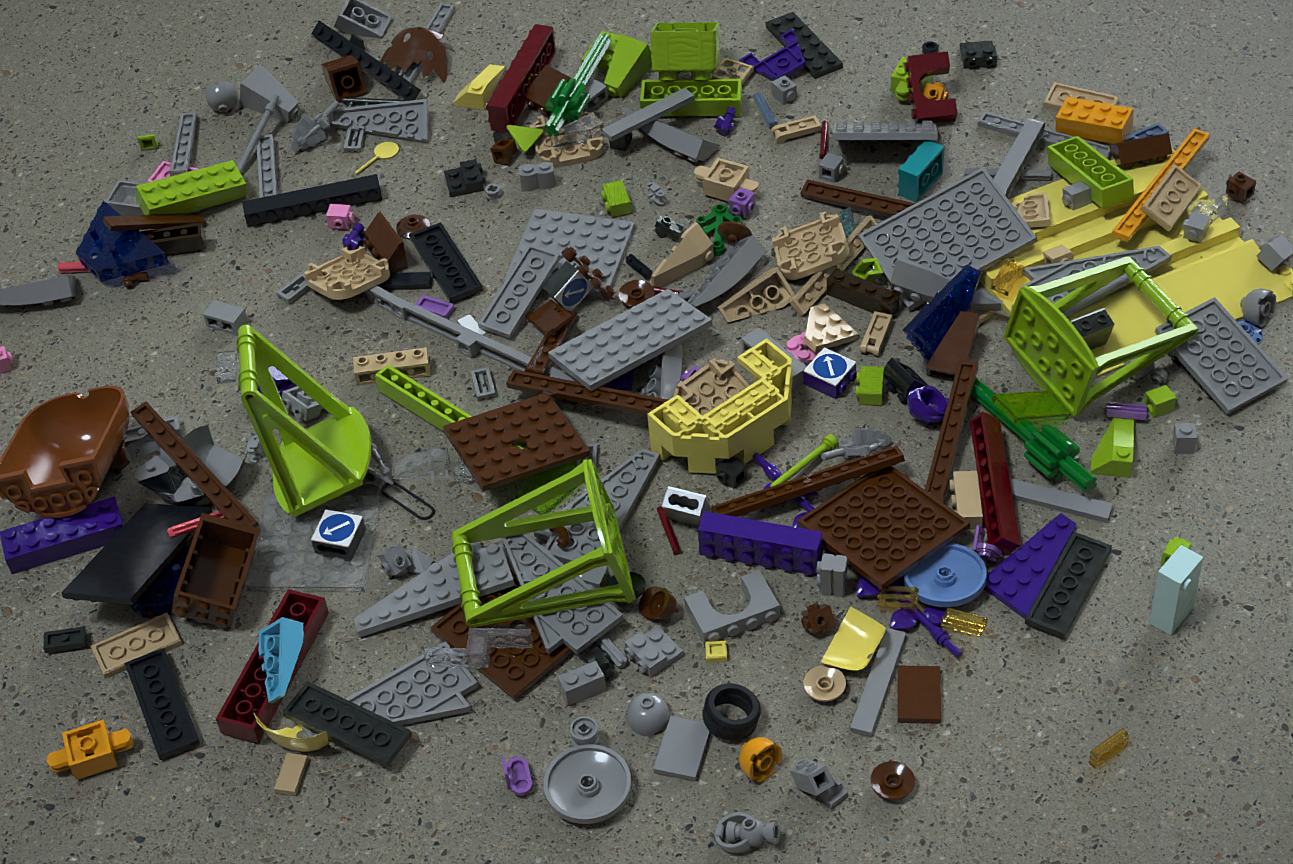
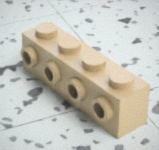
[353,347,430,386]

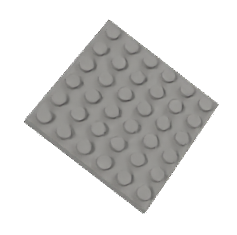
[504,209,635,299]

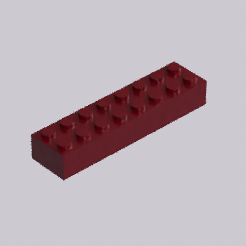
[486,24,556,132]
[216,589,329,743]

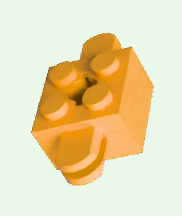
[47,719,134,780]

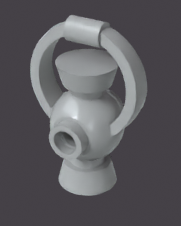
[713,812,780,853]

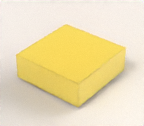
[705,640,727,663]

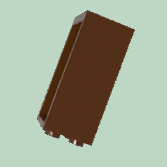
[171,513,261,629]

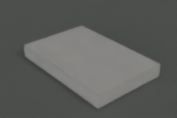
[653,716,711,781]

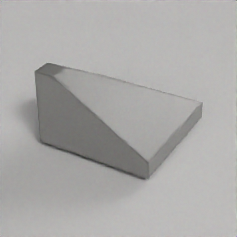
[408,549,434,575]

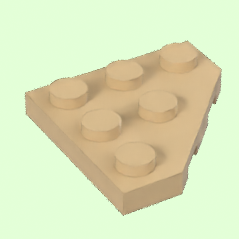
[1013,193,1051,228]
[803,303,859,352]

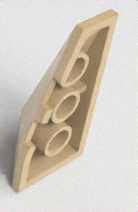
[651,222,714,287]
[717,267,795,323]

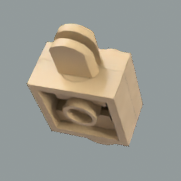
[694,158,759,201]

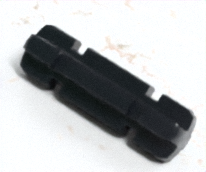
[625,254,653,279]

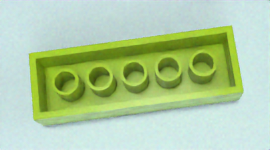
[640,79,742,117]
[1047,136,1134,209]
[136,160,246,215]

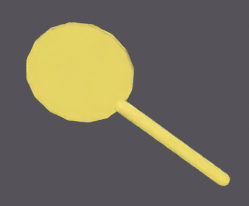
[355,142,399,175]

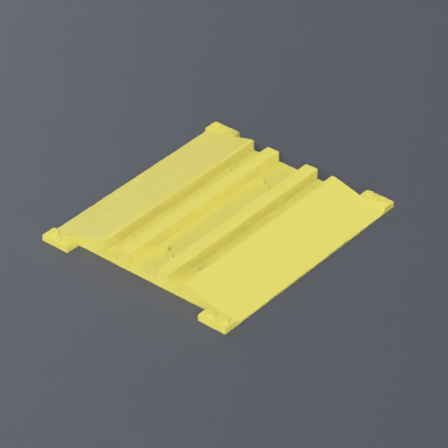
[975,147,1293,378]

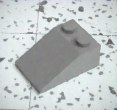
[334,0,392,39]

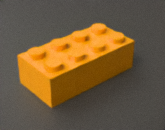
[1056,97,1133,144]

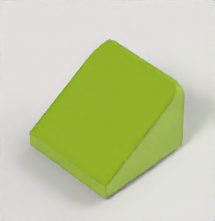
[137,134,158,151]

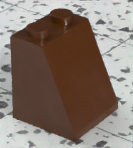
[321,55,368,102]
[523,65,570,115]

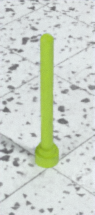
[770,434,838,487]

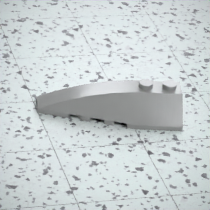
[622,107,720,163]
[688,235,766,307]
[890,256,1003,311]
[0,276,76,306]
[640,344,682,419]

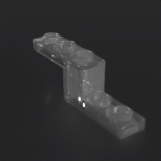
[424,628,533,669]

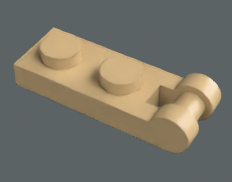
[771,115,821,144]
[860,311,892,356]

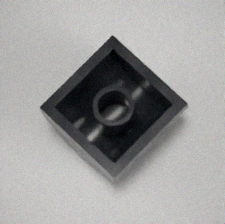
[883,357,928,403]

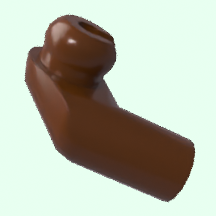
[123,272,148,287]
[549,526,570,548]

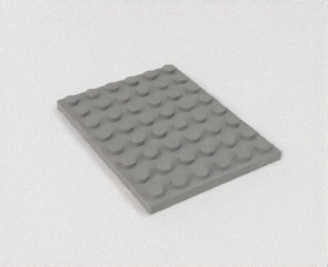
[858,167,1038,311]

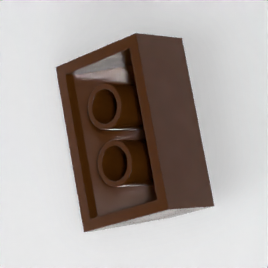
[1109,133,1173,167]
[364,212,408,273]

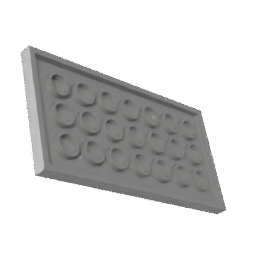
[548,289,713,391]

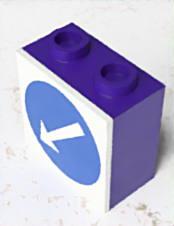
[804,347,857,399]

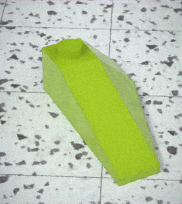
[1090,418,1134,478]

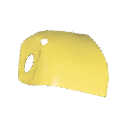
[820,606,887,671]
[254,714,329,752]

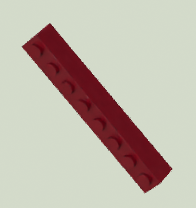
[970,411,1021,556]

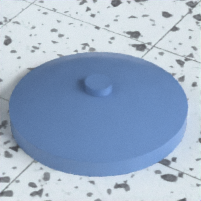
[903,543,987,607]

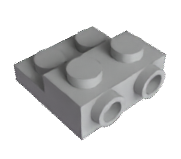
[282,386,324,421]
[624,625,684,678]

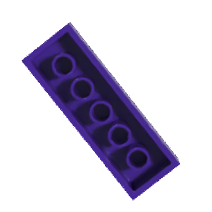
[0,496,124,574]
[698,511,823,576]

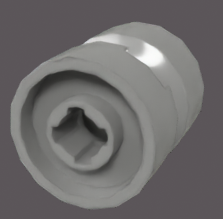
[570,716,600,747]

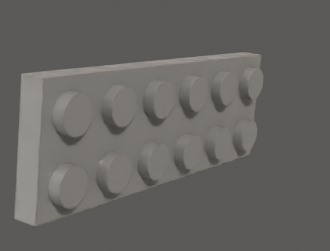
[478,244,561,339]

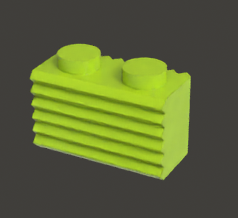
[600,179,632,217]
[855,366,884,406]

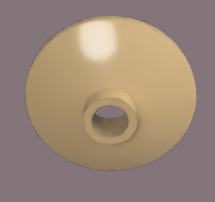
[803,665,846,702]

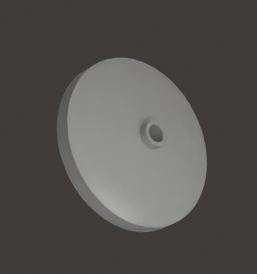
[543,744,632,824]

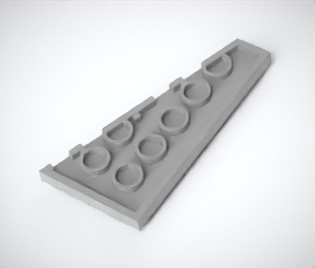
[329,99,428,143]

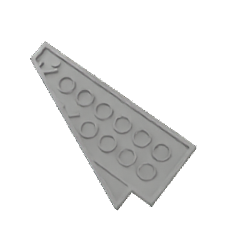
[1020,246,1172,318]
[534,449,660,564]
[502,533,624,655]
[354,542,515,638]
[301,641,479,740]

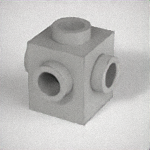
[377,544,412,577]

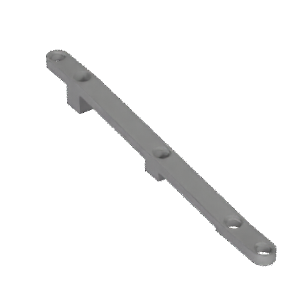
[365,285,595,408]

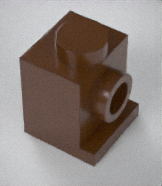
[490,138,518,164]

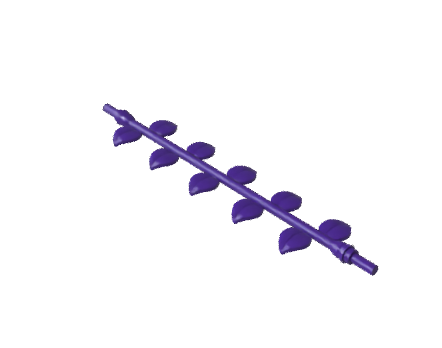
[753,453,963,658]

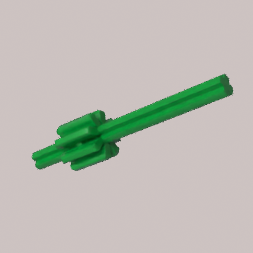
[544,33,612,136]
[971,377,1097,493]

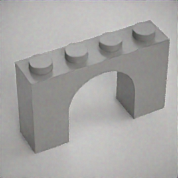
[684,570,780,646]

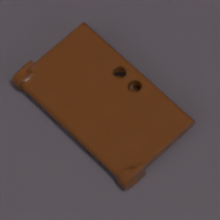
[526,300,574,337]

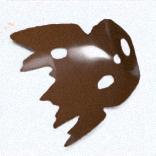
[380,27,447,82]

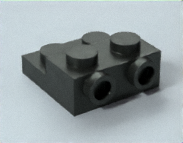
[959,41,997,69]
[444,159,486,198]

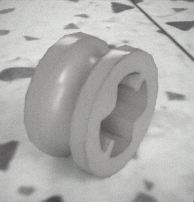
[485,183,501,200]

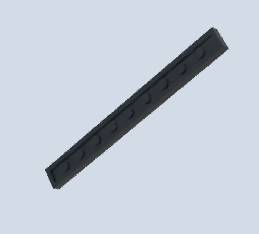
[311,20,421,101]

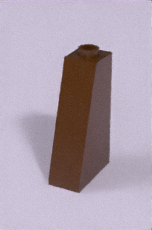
[926,311,980,381]

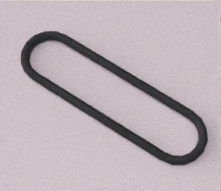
[382,481,435,520]

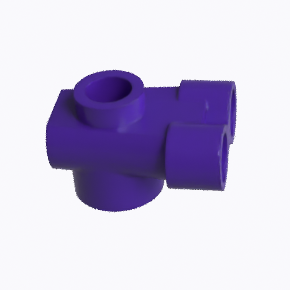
[714,107,736,136]
[342,222,365,251]

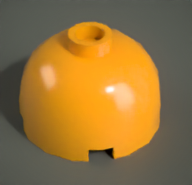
[739,737,782,782]

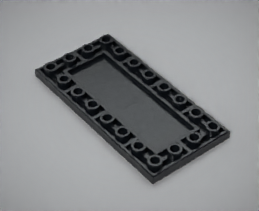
[61,503,213,605]

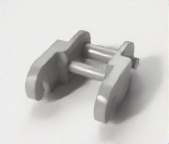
[647,182,665,205]
[246,435,262,464]

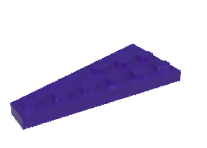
[984,513,1076,619]

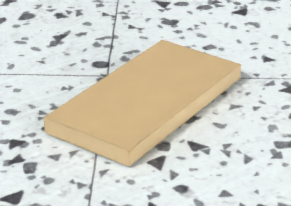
[1043,82,1119,111]
[1140,164,1203,232]
[91,613,182,679]

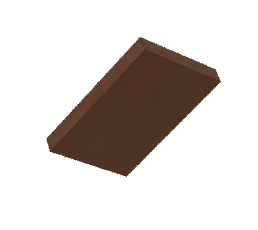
[897,665,941,723]

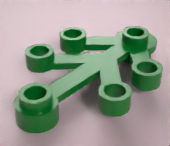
[696,204,742,256]

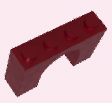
[904,51,958,123]

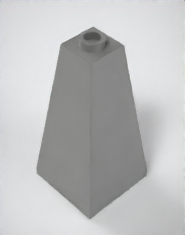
[240,64,299,123]

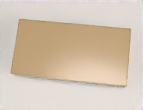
[274,753,308,796]

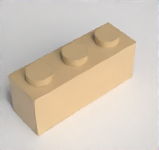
[949,471,983,530]

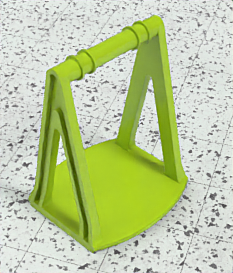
[1003,256,1199,417]
[236,325,371,517]
[451,459,636,627]

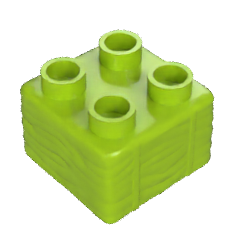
[650,22,720,80]

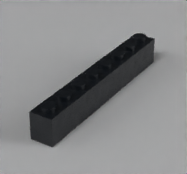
[242,174,383,227]

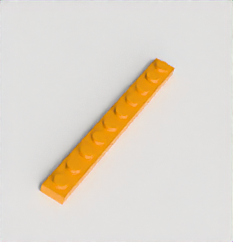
[1112,128,1210,242]

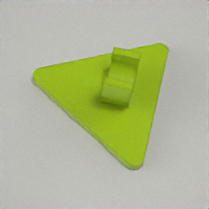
[507,125,543,153]

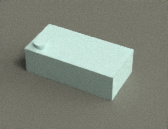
[1149,545,1204,635]

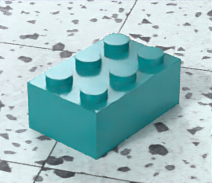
[897,140,944,203]

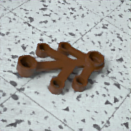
[561,246,615,302]

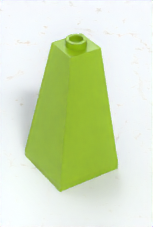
[604,34,652,98]

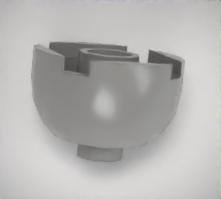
[205,81,239,112]
[1240,288,1276,327]
[627,693,670,737]

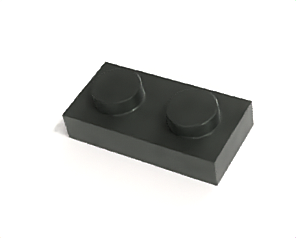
[43,626,87,653]

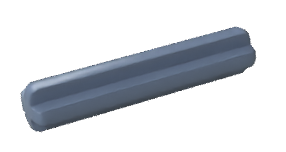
[753,92,777,128]

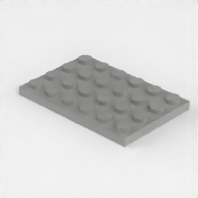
[832,120,938,140]
[1155,297,1288,415]

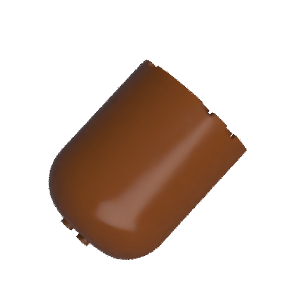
[0,386,130,518]

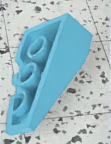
[258,617,304,703]

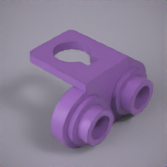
[973,525,1002,563]
[501,757,533,796]

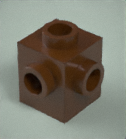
[1226,171,1256,203]
[801,603,836,635]

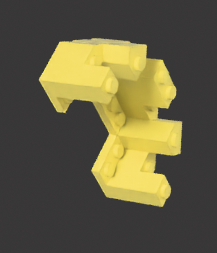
[647,338,792,474]

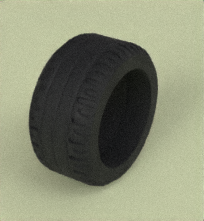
[702,683,761,741]

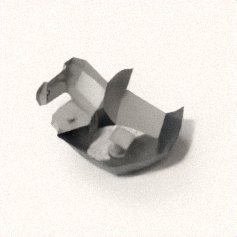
[125,423,248,507]

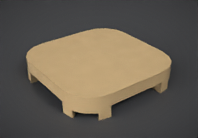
[530,111,604,168]
[772,212,849,280]
[304,246,390,300]
[672,358,750,416]

